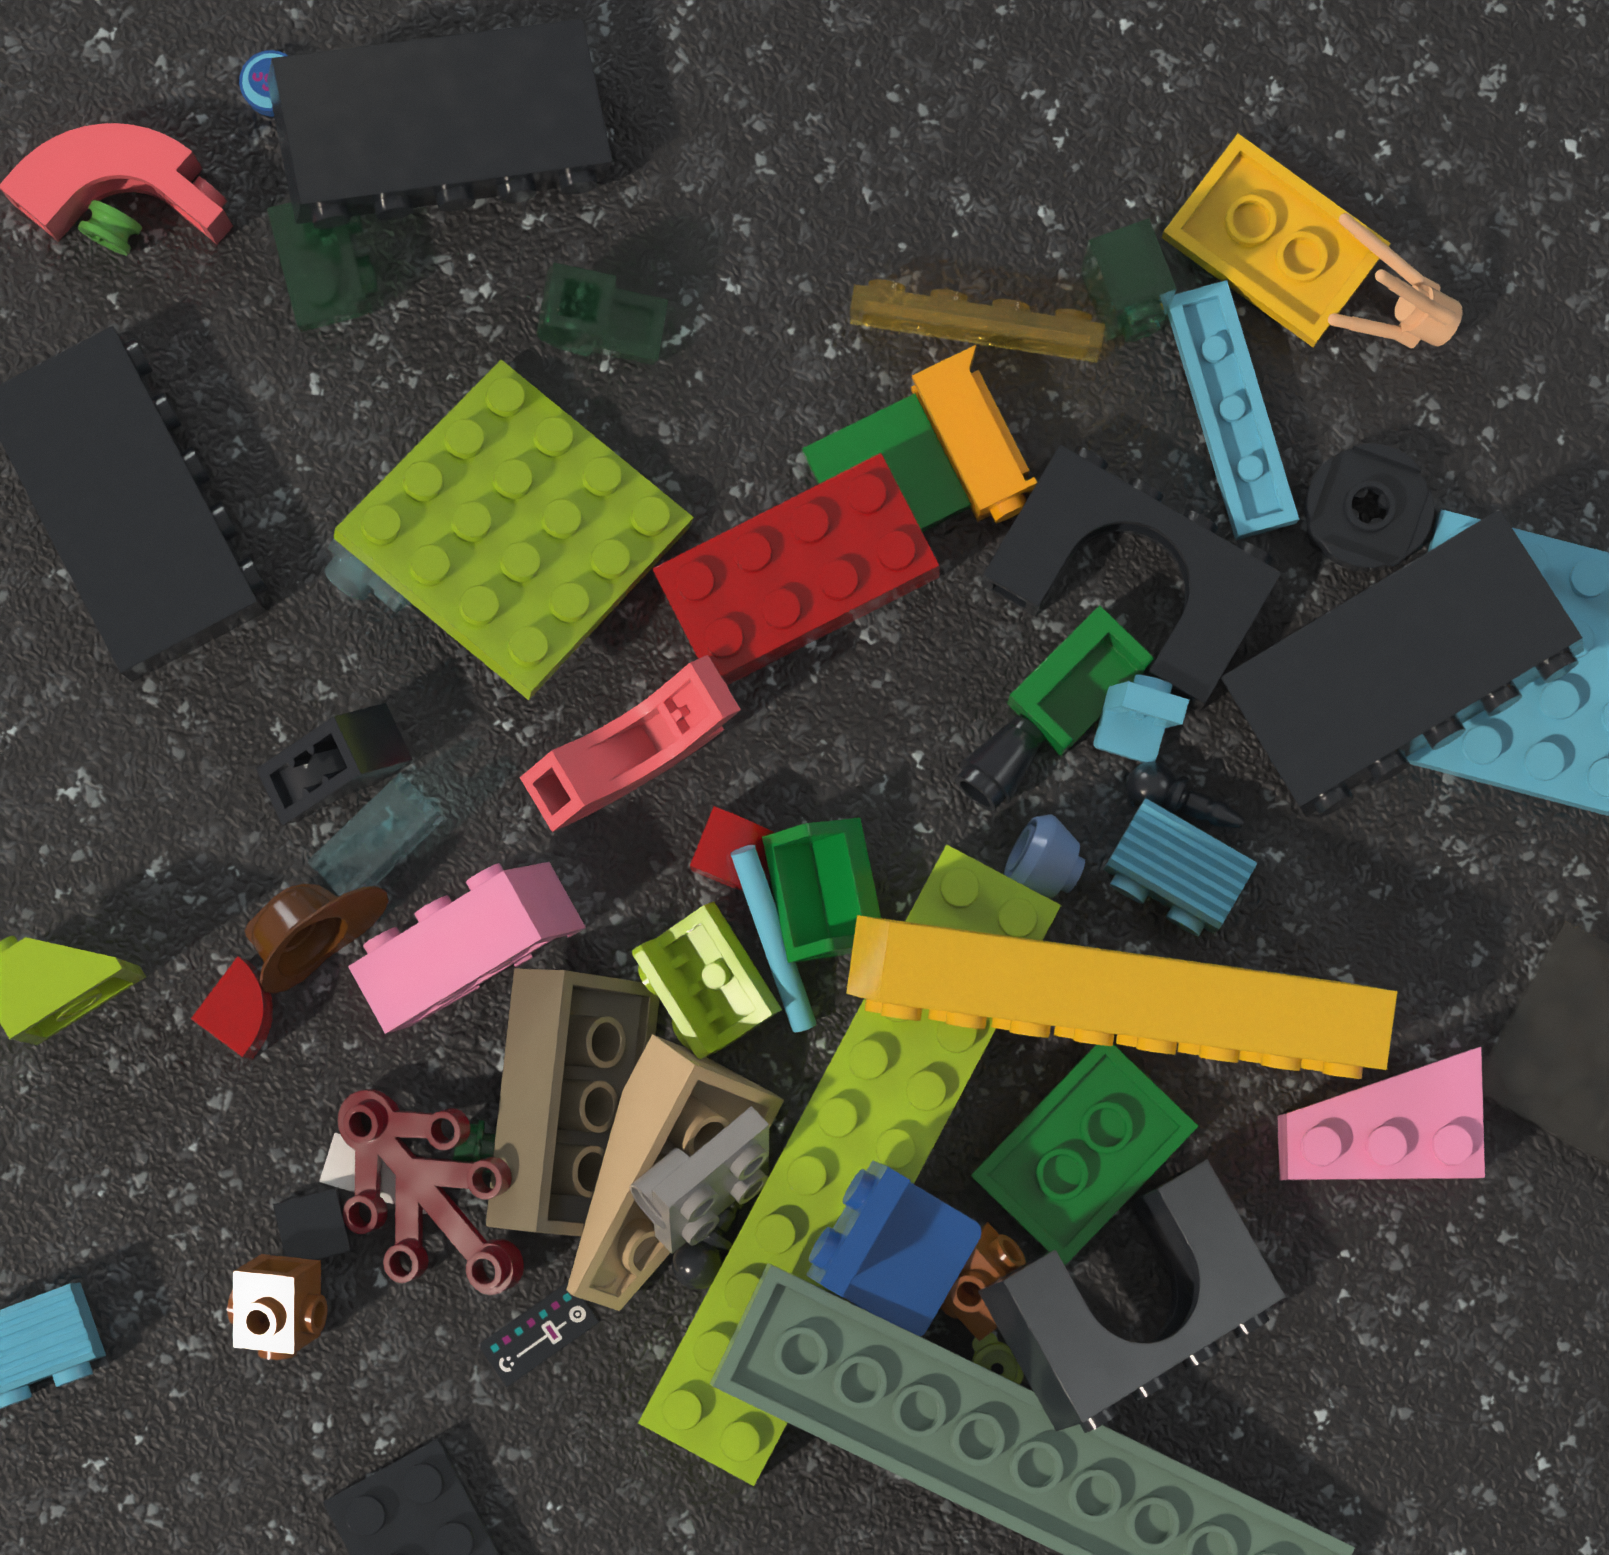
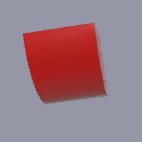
[690,806,774,892]
[191,956,273,1060]

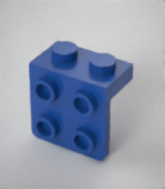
[806,1160,982,1336]

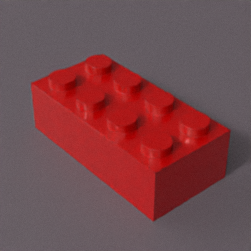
[652,453,939,685]

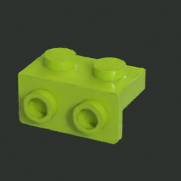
[632,901,782,1060]

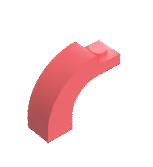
[0,123,233,245]
[520,655,741,832]

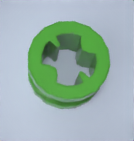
[77,200,142,256]

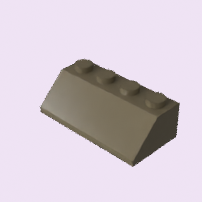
[486,968,659,1236]

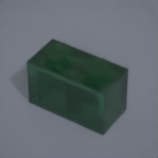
[1081,218,1176,342]

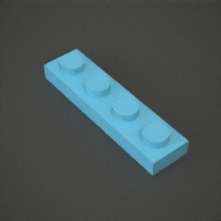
[1164,280,1299,541]

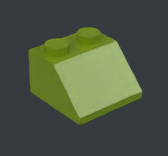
[0,936,146,1045]

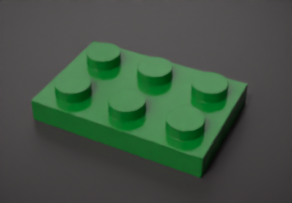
[970,1044,1198,1266]

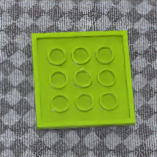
[334,360,694,700]

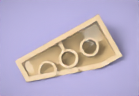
[567,1034,784,1311]

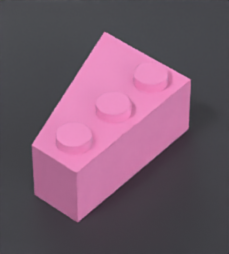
[348,862,586,1034]
[1278,1047,1485,1180]

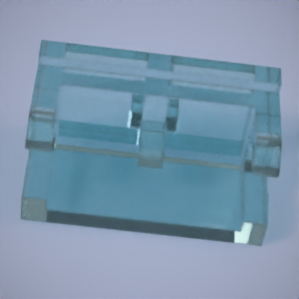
[308,772,445,896]

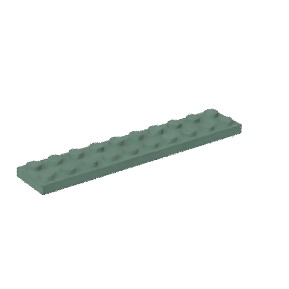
[710,1263,1355,1555]

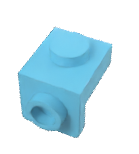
[1094,675,1189,763]

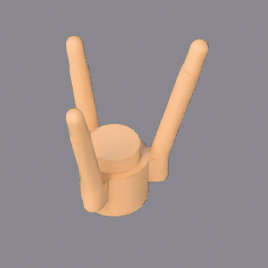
[1328,213,1462,348]

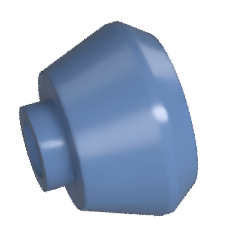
[1004,814,1085,899]

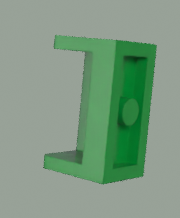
[1007,605,1154,756]
[762,818,881,963]

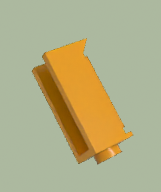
[911,345,1037,523]

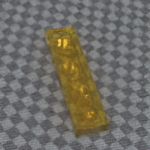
[850,279,1105,363]

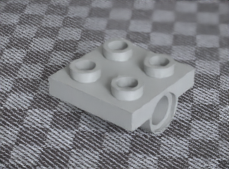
[629,1106,769,1254]

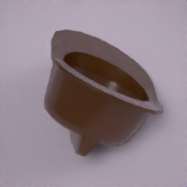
[245,884,389,994]

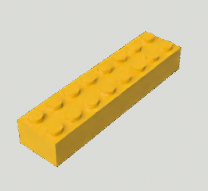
[846,915,1397,1079]

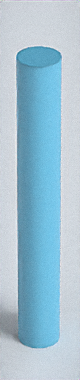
[730,845,817,1032]

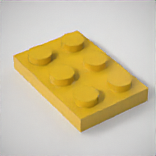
[1161,134,1390,347]

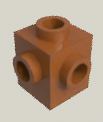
[940,1222,1026,1342]
[227,1254,327,1360]

